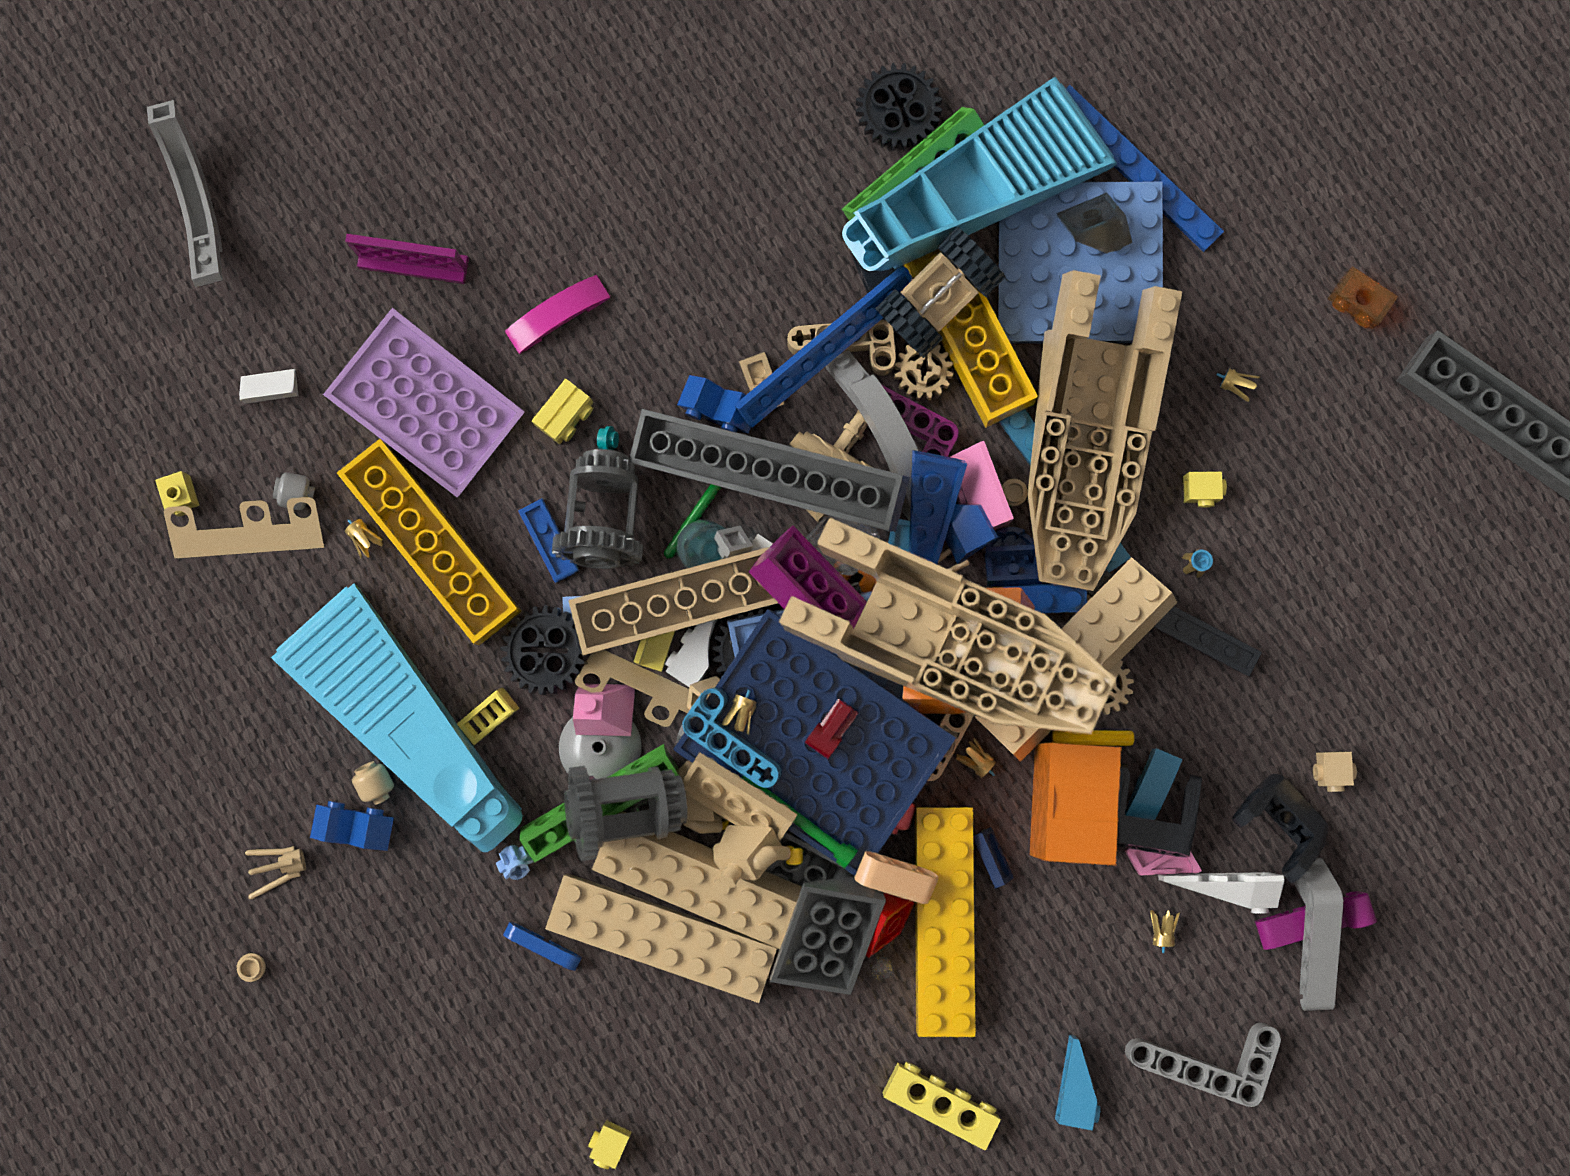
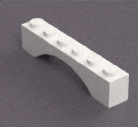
[665,534,773,688]

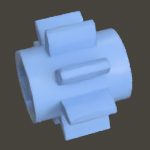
[496,845,533,880]

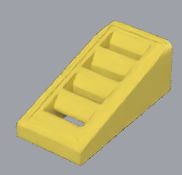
[457,687,520,745]

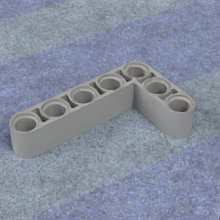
[1294,858,1343,1011]
[1125,1023,1281,1107]

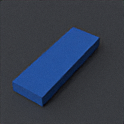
[518,498,580,583]

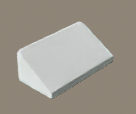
[239,369,299,404]

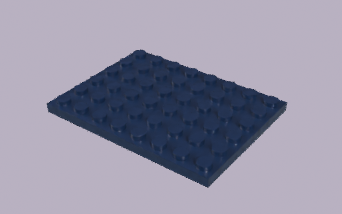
[673,609,956,876]

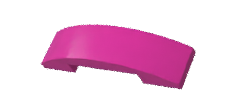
[505,275,611,354]

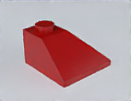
[866,892,915,958]

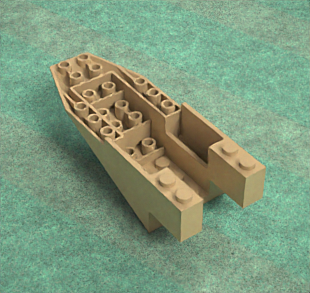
[1028,270,1182,591]
[779,518,1116,734]

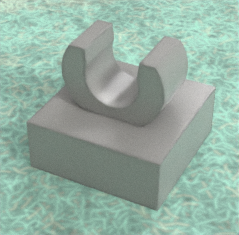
[714,526,753,559]

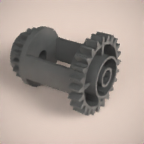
[552,449,643,569]
[564,766,687,861]

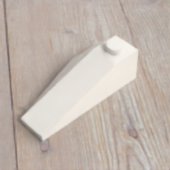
[1158,872,1284,913]

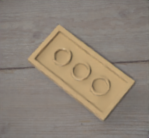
[683,753,797,841]

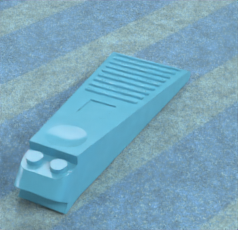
[842,77,1117,271]
[271,583,523,852]

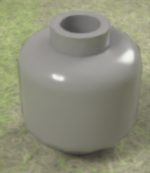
[273,472,315,510]

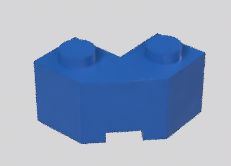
[677,375,751,433]
[310,801,394,851]

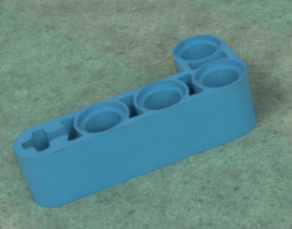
[682,688,781,788]

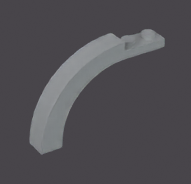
[147,100,223,287]
[826,350,918,521]

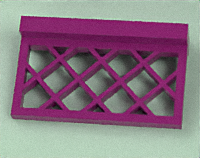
[345,234,469,284]

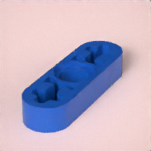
[503,922,582,971]

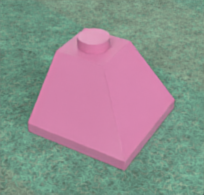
[573,684,635,736]

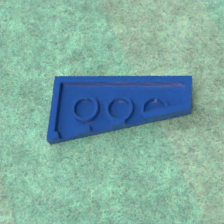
[909,450,967,565]

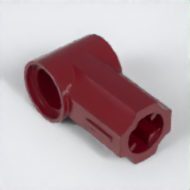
[805,699,859,759]

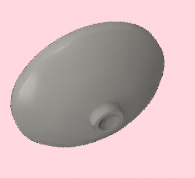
[559,717,642,779]

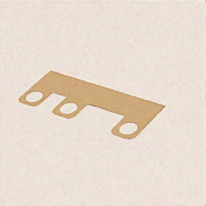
[164,497,324,558]
[575,650,695,727]

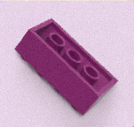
[748,525,867,651]

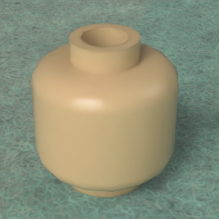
[352,761,394,805]

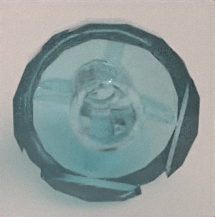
[676,520,726,568]

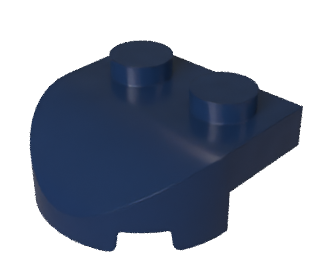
[984,527,1042,586]

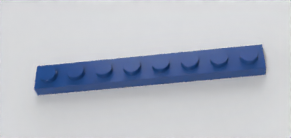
[1066,85,1224,252]
[734,265,913,427]

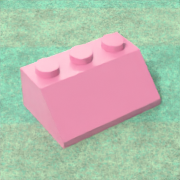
[951,441,1014,530]

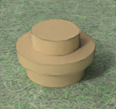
[1002,479,1028,506]
[237,953,266,982]

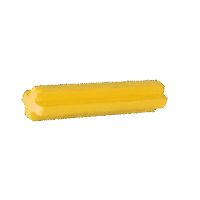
[1051,730,1134,746]

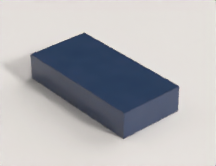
[973,827,1014,888]

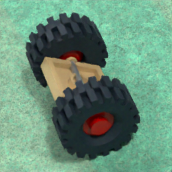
[875,227,1006,358]

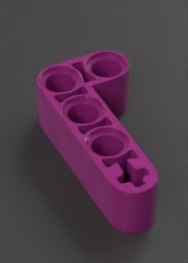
[882,385,959,457]
[1255,891,1377,950]

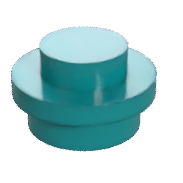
[597,426,619,450]

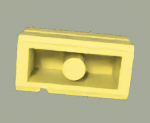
[532,379,593,445]

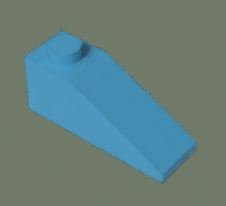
[1055,1035,1100,1131]

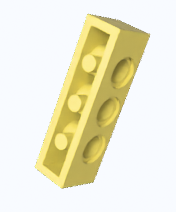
[883,1061,1001,1151]

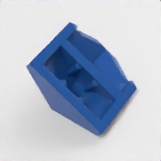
[945,504,998,564]

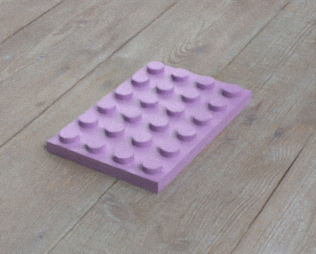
[323,308,524,498]

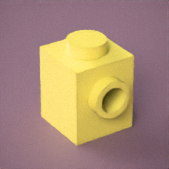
[155,471,199,516]
[1183,472,1227,508]
[588,1120,631,1169]

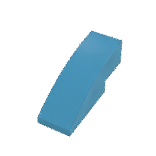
[1125,748,1183,820]

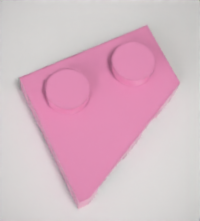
[1125,823,1202,875]

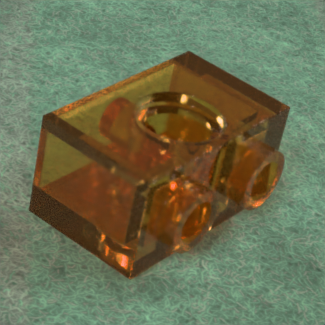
[1327,266,1398,329]

